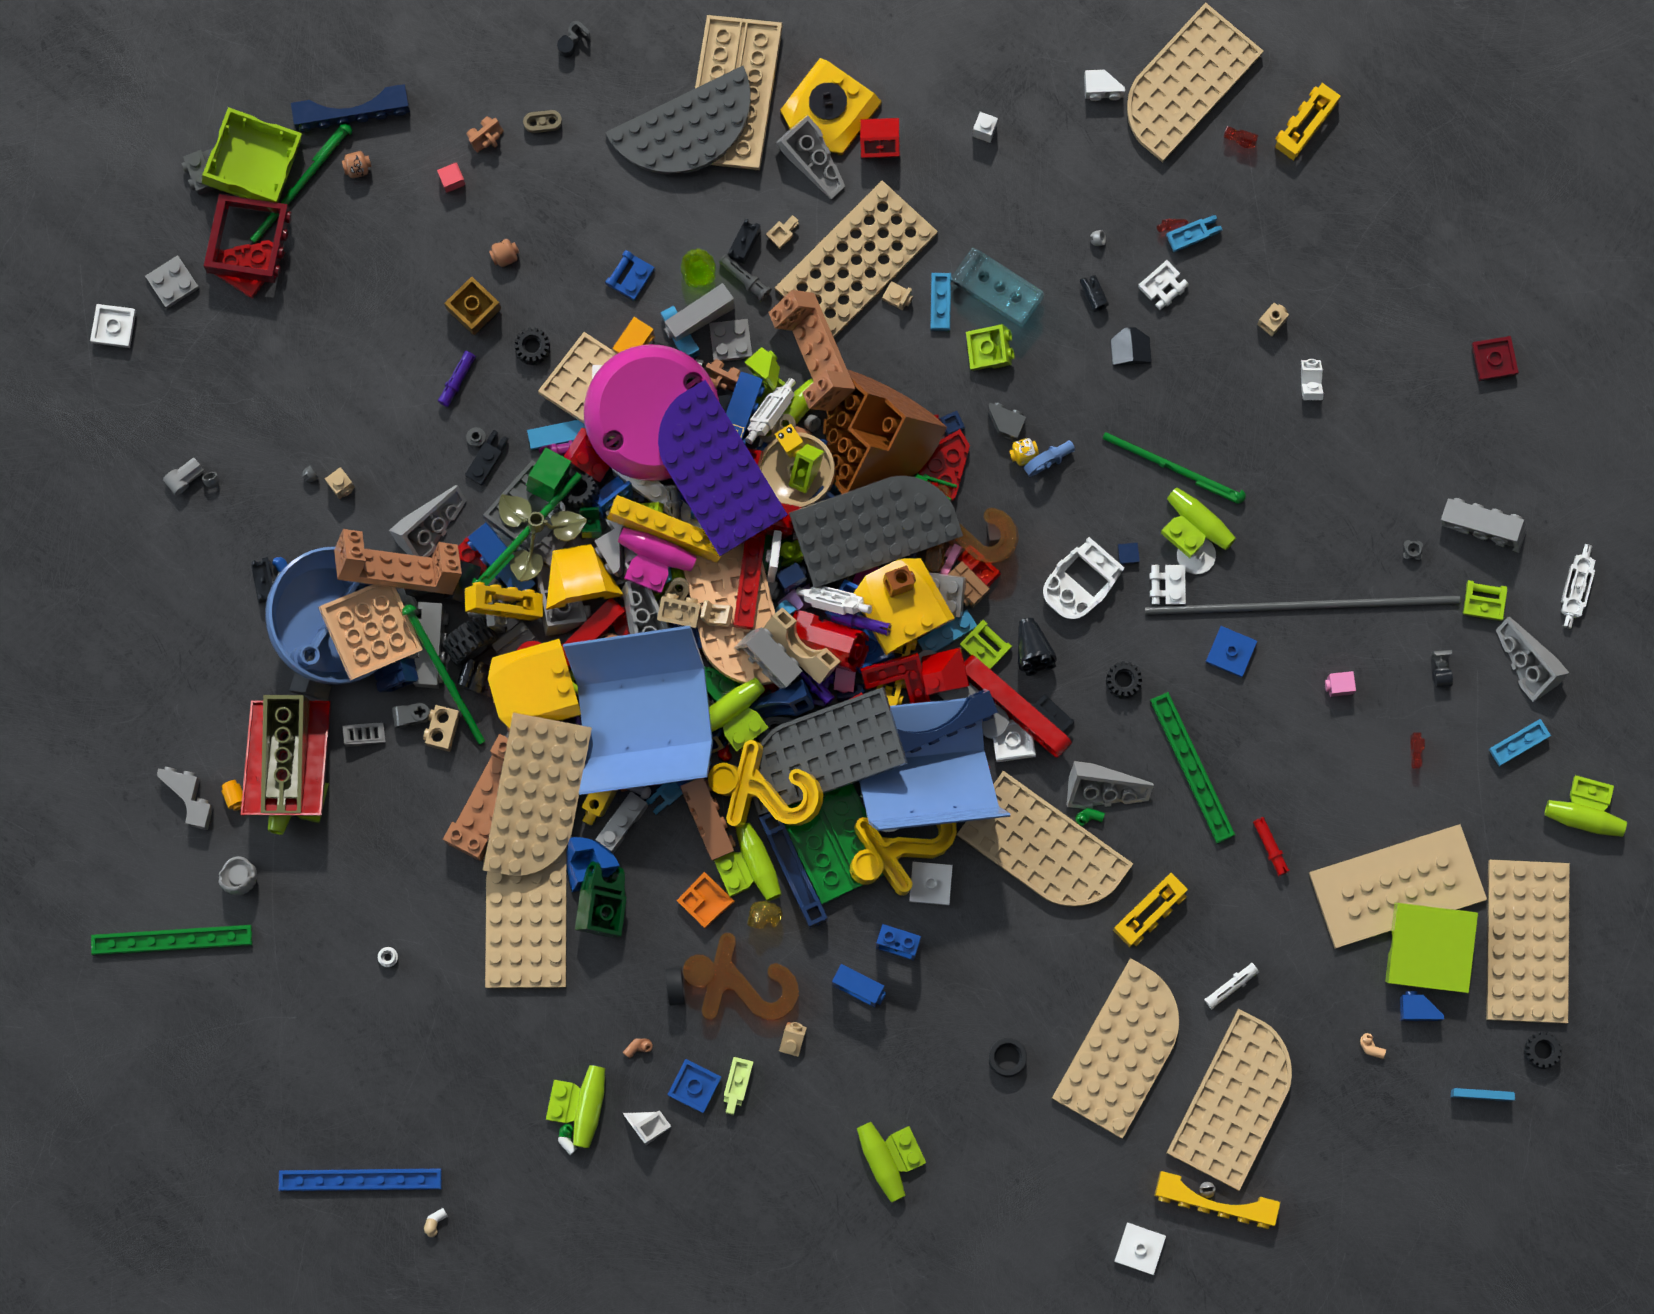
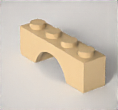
[763,607,840,684]

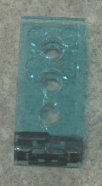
[950,248,1044,329]

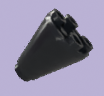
[1018,618,1057,676]

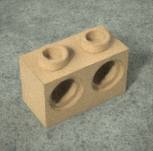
[423,705,460,752]

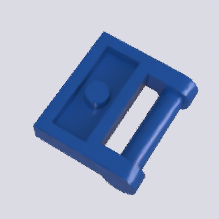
[605,250,655,301]

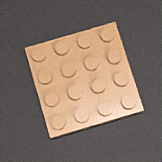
[318,584,423,681]

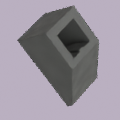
[988,402,1026,442]

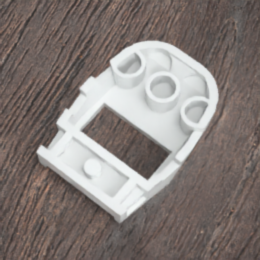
[1043,537,1124,619]

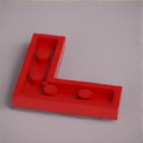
[860,652,931,704]

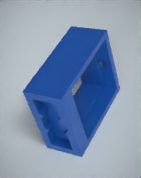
[876,924,921,961]
[832,964,886,1008]

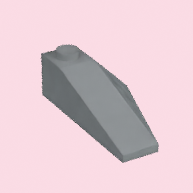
[389,485,467,557]
[536,564,587,636]
[1067,761,1154,809]

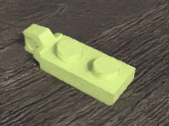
[724,1057,753,1115]

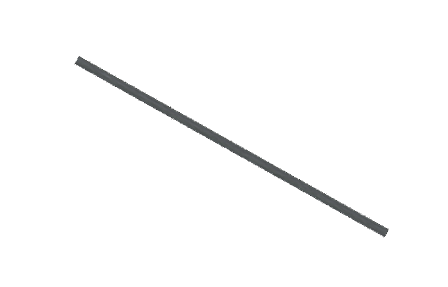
[1145,596,1460,615]

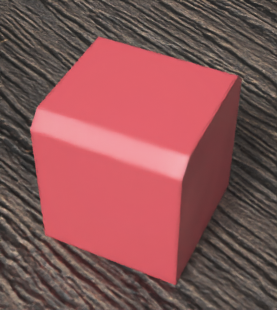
[437,163,465,193]

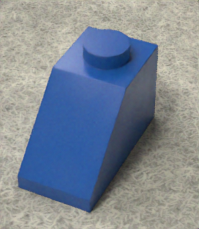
[1400,991,1444,1021]

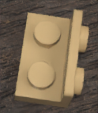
[657,593,702,628]

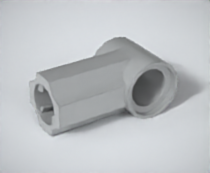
[163,457,205,495]

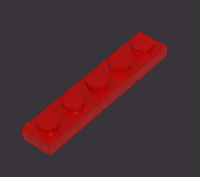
[733,534,766,630]

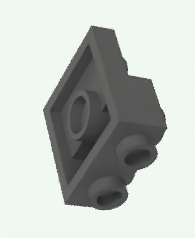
[181,148,216,195]

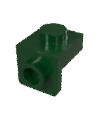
[579,507,602,538]

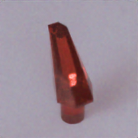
[1157,219,1188,232]

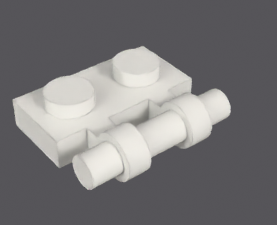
[1138,260,1189,310]
[1150,565,1186,605]

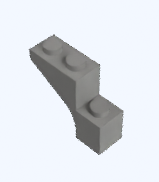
[595,510,628,578]
[157,767,214,830]

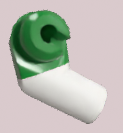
[558,1124,577,1155]

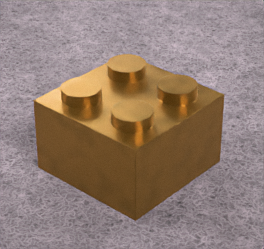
[444,277,501,335]

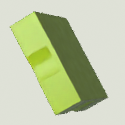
[202,107,302,203]
[1385,902,1478,993]

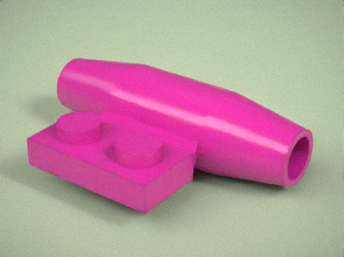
[618,527,697,594]

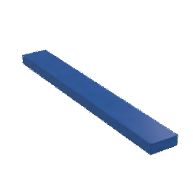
[279,1169,442,1191]

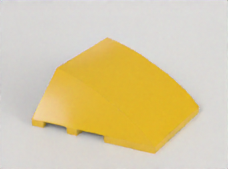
[546,544,623,610]

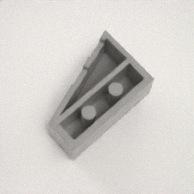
[734,627,802,689]

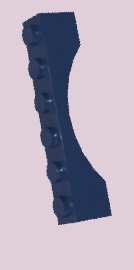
[291,84,410,132]
[711,679,814,754]
[897,689,998,753]
[759,813,828,929]

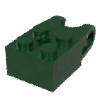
[575,861,627,937]

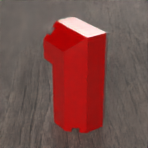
[793,610,869,673]

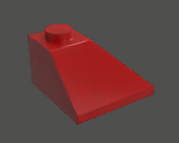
[922,648,969,695]

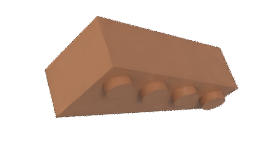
[680,778,736,860]

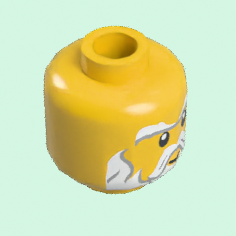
[1009,438,1039,466]

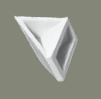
[623,1110,671,1145]

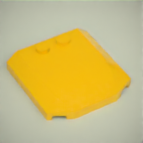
[780,58,882,155]
[853,558,955,655]
[488,639,581,729]

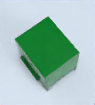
[526,447,571,502]

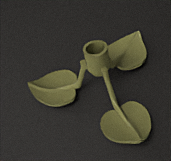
[499,494,587,582]

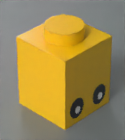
[774,424,805,459]

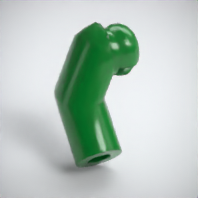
[1075,808,1105,826]

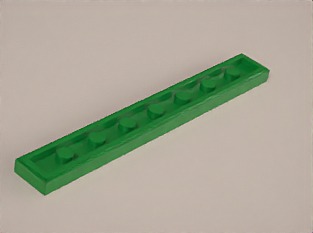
[1150,692,1235,844]
[91,925,253,955]

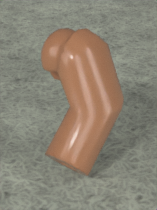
[623,1039,653,1058]

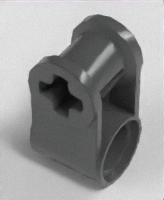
[392,703,431,728]

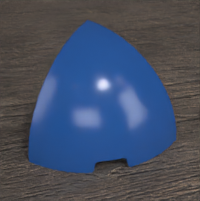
[566,837,620,892]

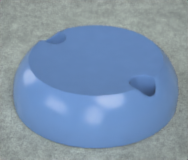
[265,547,400,685]

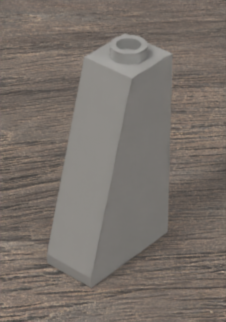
[664,283,735,342]

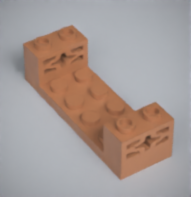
[768,290,855,411]
[334,529,462,595]
[443,734,508,861]

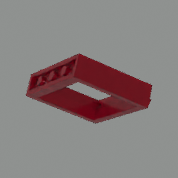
[204,194,292,283]

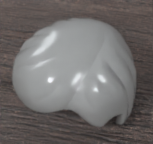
[219,856,257,895]

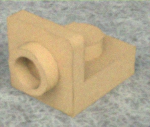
[882,281,913,310]

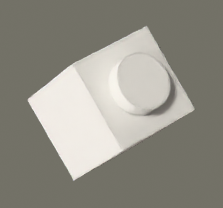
[972,112,998,143]

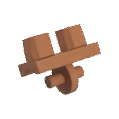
[467,116,504,153]
[705,359,740,392]

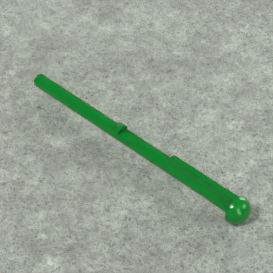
[250,124,352,244]
[1102,432,1246,504]
[472,472,583,586]
[402,605,485,745]

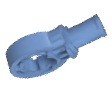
[1024,440,1075,477]

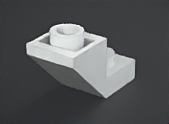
[1301,359,1323,400]

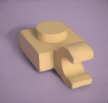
[766,215,799,249]

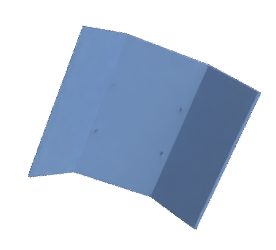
[563,626,713,795]
[859,698,1010,831]

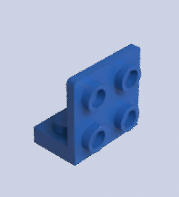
[591,476,633,519]

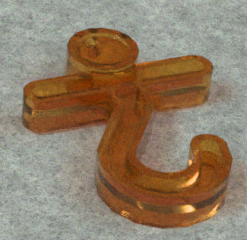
[926,485,1019,572]
[683,933,798,1020]

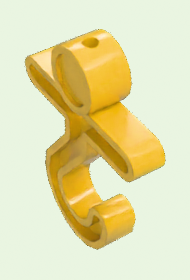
[708,740,823,827]
[850,817,956,896]

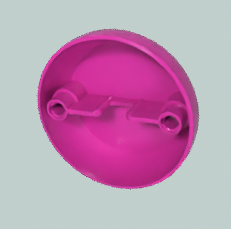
[583,344,719,481]

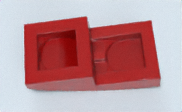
[957,545,1001,587]

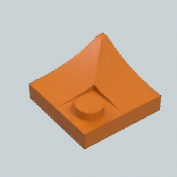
[677,872,735,929]

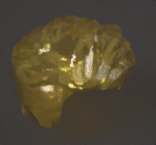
[747,901,783,928]

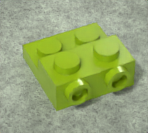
[966,324,1015,371]

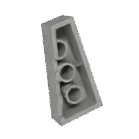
[1441,498,1526,553]
[622,581,669,634]
[413,602,449,689]

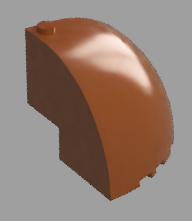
[823,369,947,494]

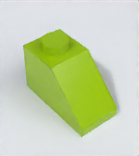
[745,347,780,391]
[788,444,824,494]

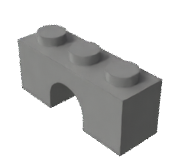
[595,792,648,854]

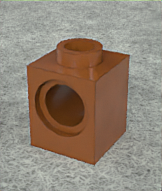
[883,565,916,598]

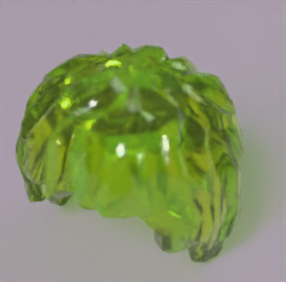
[681,248,716,288]

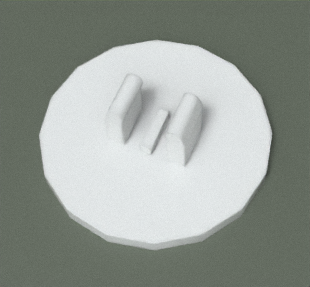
[1177,538,1216,574]

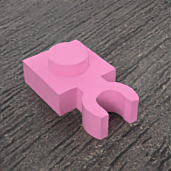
[940,544,963,575]

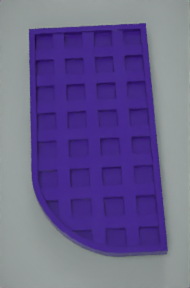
[658,380,788,556]

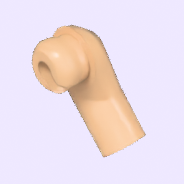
[1360,1033,1386,1059]

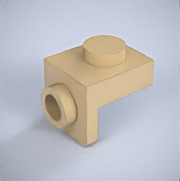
[700,600,733,627]
[779,1022,807,1057]

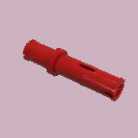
[1253,817,1290,876]

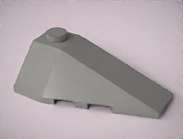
[775,115,845,199]
[1496,617,1569,702]

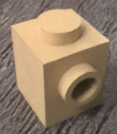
[1257,303,1289,337]
[325,467,355,499]

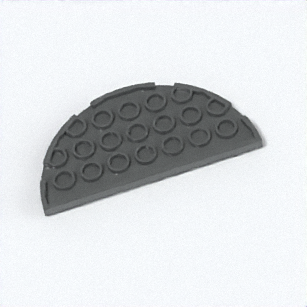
[605,66,751,175]

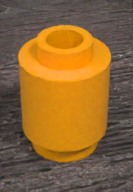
[221,780,243,811]

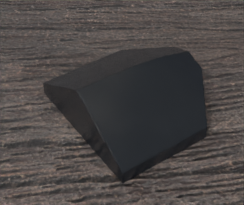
[1111,327,1152,366]

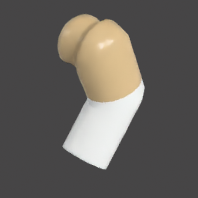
[424,1208,448,1237]

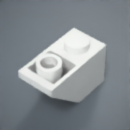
[1084,70,1125,101]

